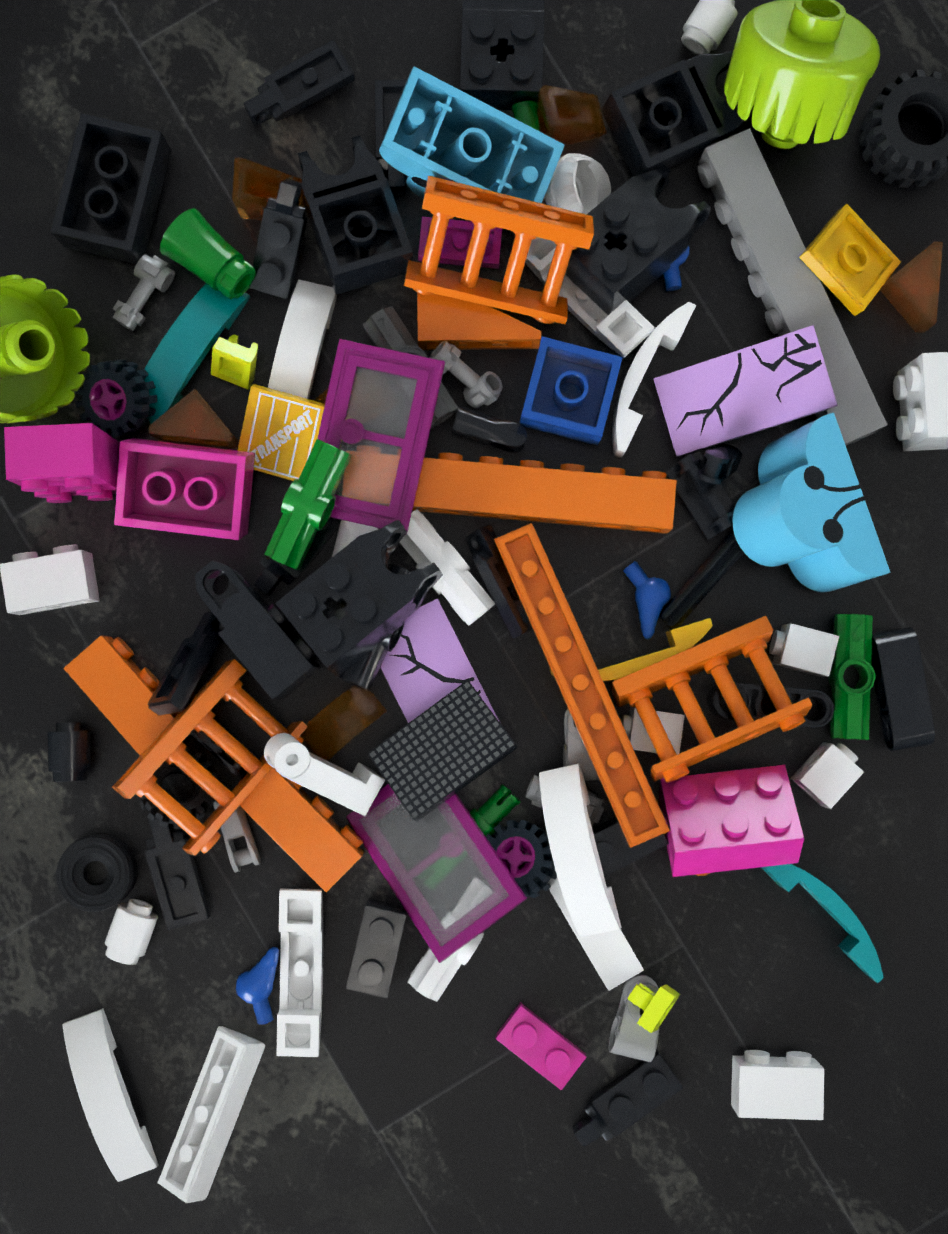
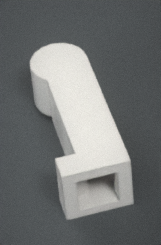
[264,733,385,816]

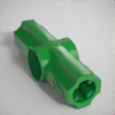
[264,439,352,570]
[828,614,876,740]

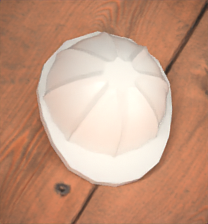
[544,153,611,214]

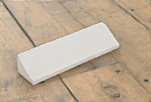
[158,1026,265,1203]

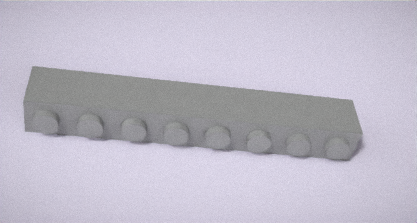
[697,128,888,446]

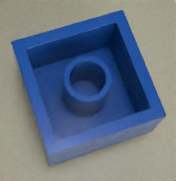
[520,336,623,446]

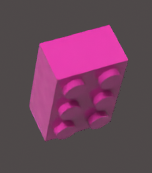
[4,423,120,503]
[114,438,255,540]
[659,765,804,877]

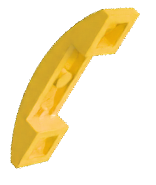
[549,618,713,681]

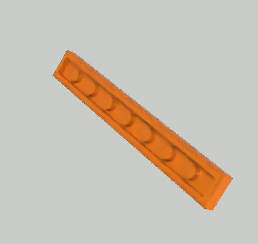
[494,523,670,848]

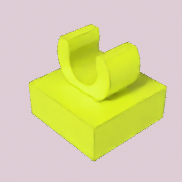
[211,334,258,390]
[627,983,681,1033]

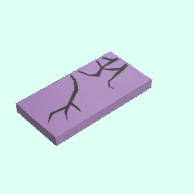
[653,325,838,457]
[381,598,499,723]

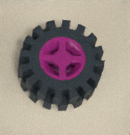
[75,359,157,437]
[483,820,557,900]

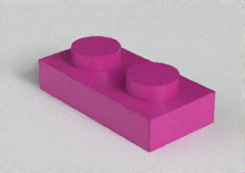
[418,217,502,269]
[495,1002,587,1090]

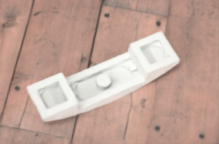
[525,237,654,358]
[268,279,337,399]
[612,302,696,459]
[539,763,622,937]
[548,870,644,991]
[276,888,324,1057]
[62,1008,159,1182]

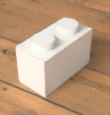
[0,545,100,615]
[731,1050,824,1120]

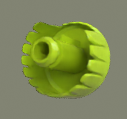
[724,0,880,149]
[0,274,90,423]

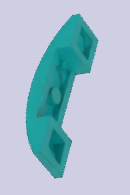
[144,284,251,430]
[761,864,884,984]

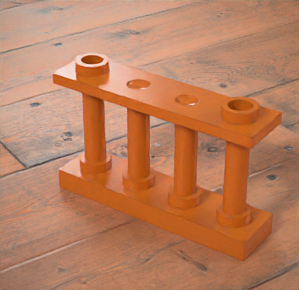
[404,175,594,325]
[612,616,812,783]
[112,659,308,856]

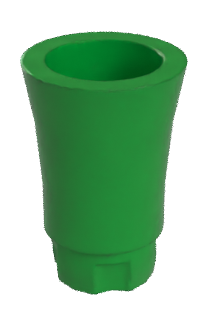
[160,208,256,300]

